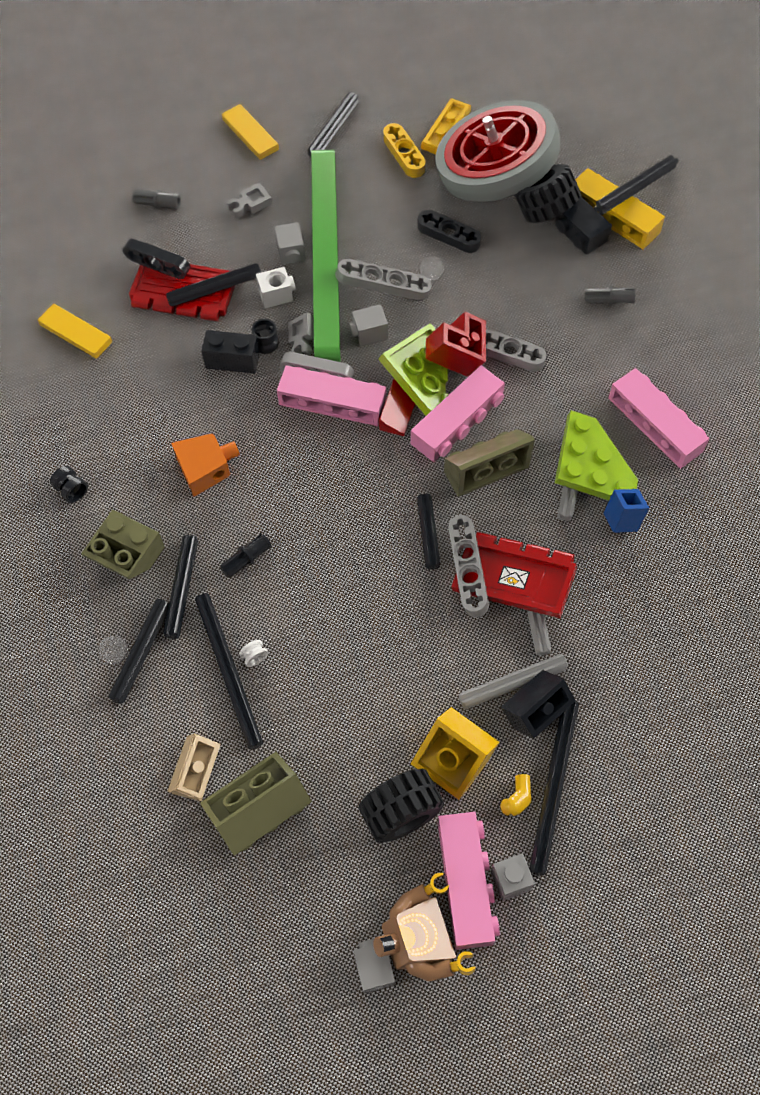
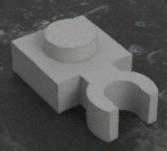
[227,183,272,219]
[289,312,314,356]

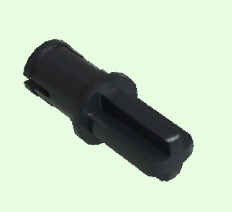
[220,533,272,578]

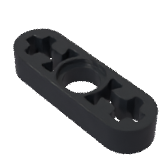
[417,210,481,253]
[122,238,191,279]

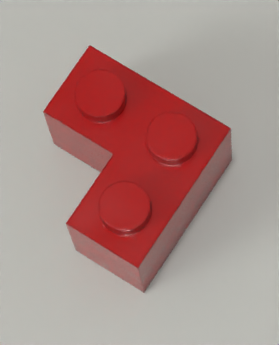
[425,311,486,377]

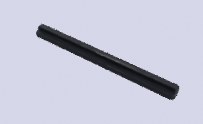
[594,155,678,215]
[195,593,263,750]
[529,701,579,876]

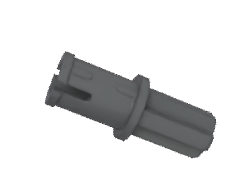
[132,189,181,209]
[585,285,636,306]

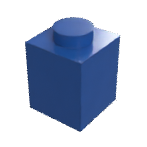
[603,489,649,533]

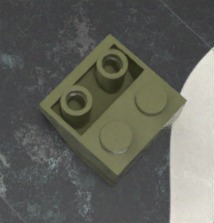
[81,509,165,580]

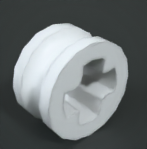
[239,640,269,667]

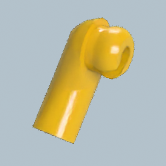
[500,774,531,816]

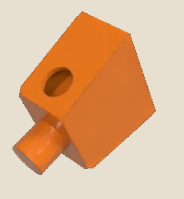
[171,434,240,497]

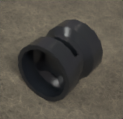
[251,318,279,354]
[49,465,88,503]

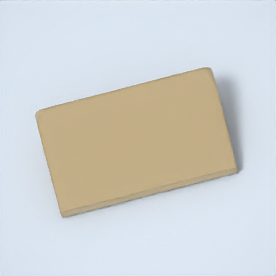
[168,733,221,801]

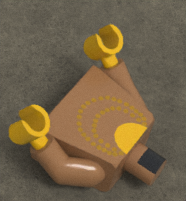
[373,873,476,981]

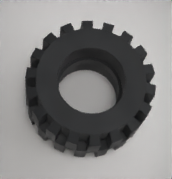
[514,164,581,223]
[358,769,445,843]

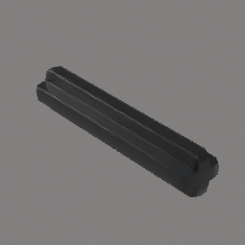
[417,493,440,570]

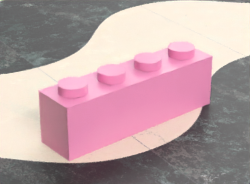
[410,365,505,462]
[277,366,386,426]
[608,368,710,469]
[437,812,500,950]

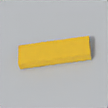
[421,98,471,154]
[221,104,279,160]
[38,303,113,359]

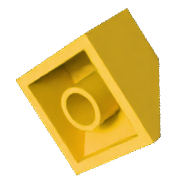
[411,707,500,800]

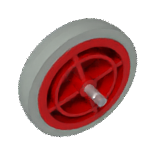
[435,100,560,202]

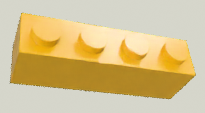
[575,168,665,250]

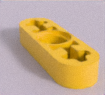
[383,123,425,178]

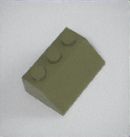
[444,429,535,497]
[200,752,312,856]

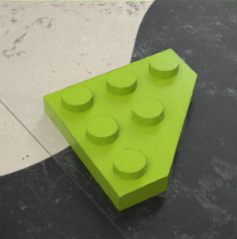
[378,323,449,416]
[555,410,638,500]

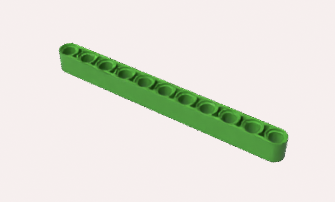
[311,150,341,362]

